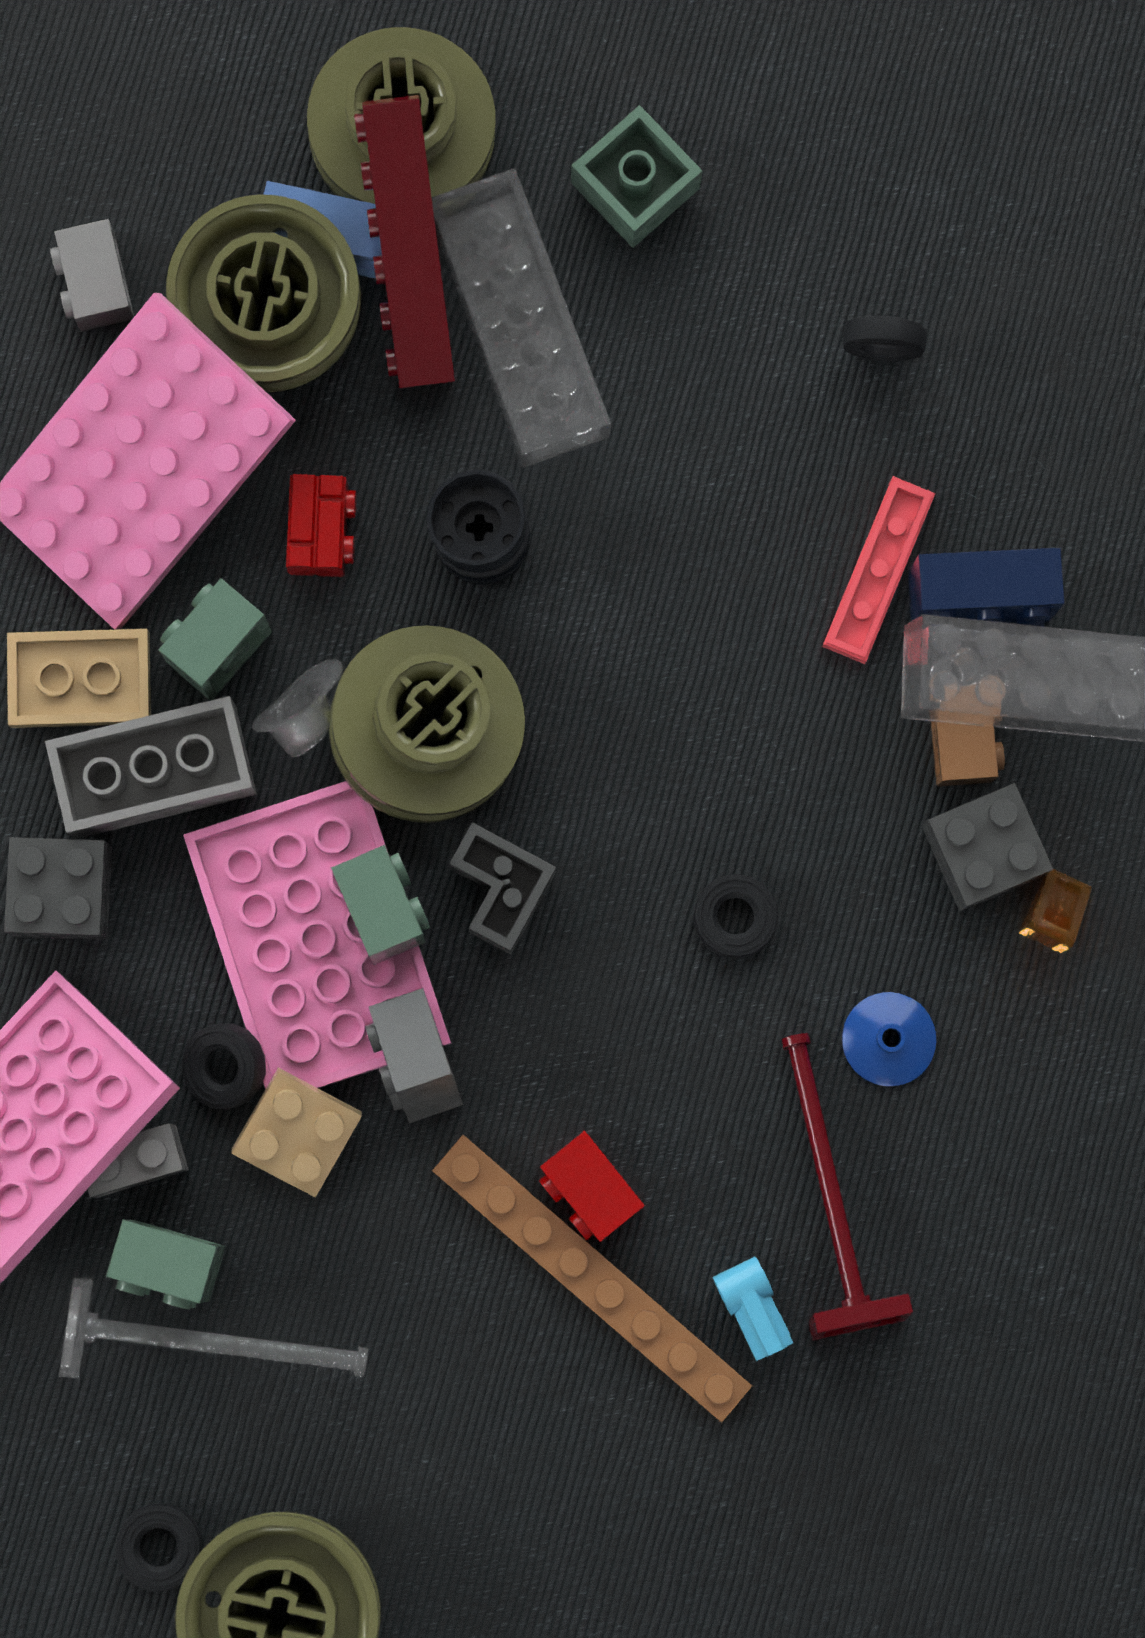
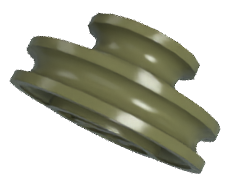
[307,27,496,216]
[166,194,361,392]
[329,625,525,823]
[176,1512,381,1638]

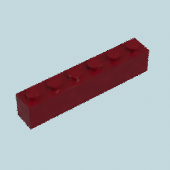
[354,95,455,388]

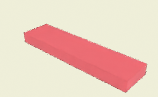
[822,476,936,664]

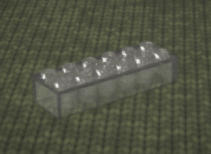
[432,168,611,468]
[901,614,1145,742]

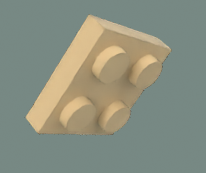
[232,1067,362,1197]

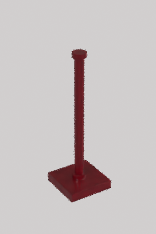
[781,1033,913,1341]

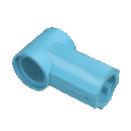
[712,1257,793,1361]

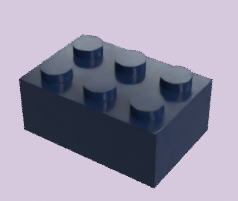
[908,548,1064,634]

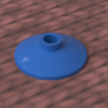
[842,992,936,1086]

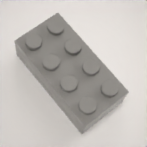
[45,696,257,839]

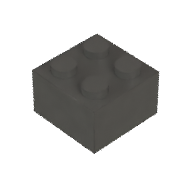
[922,783,1053,912]
[4,837,112,940]

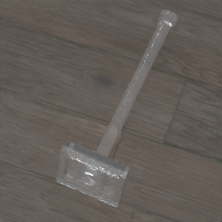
[59,1275,368,1379]

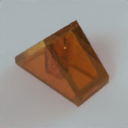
[1019,869,1092,953]

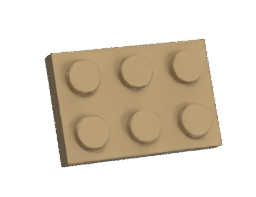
[7,629,151,728]

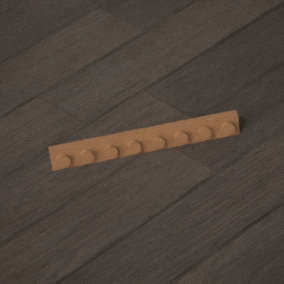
[432,1135,752,1423]

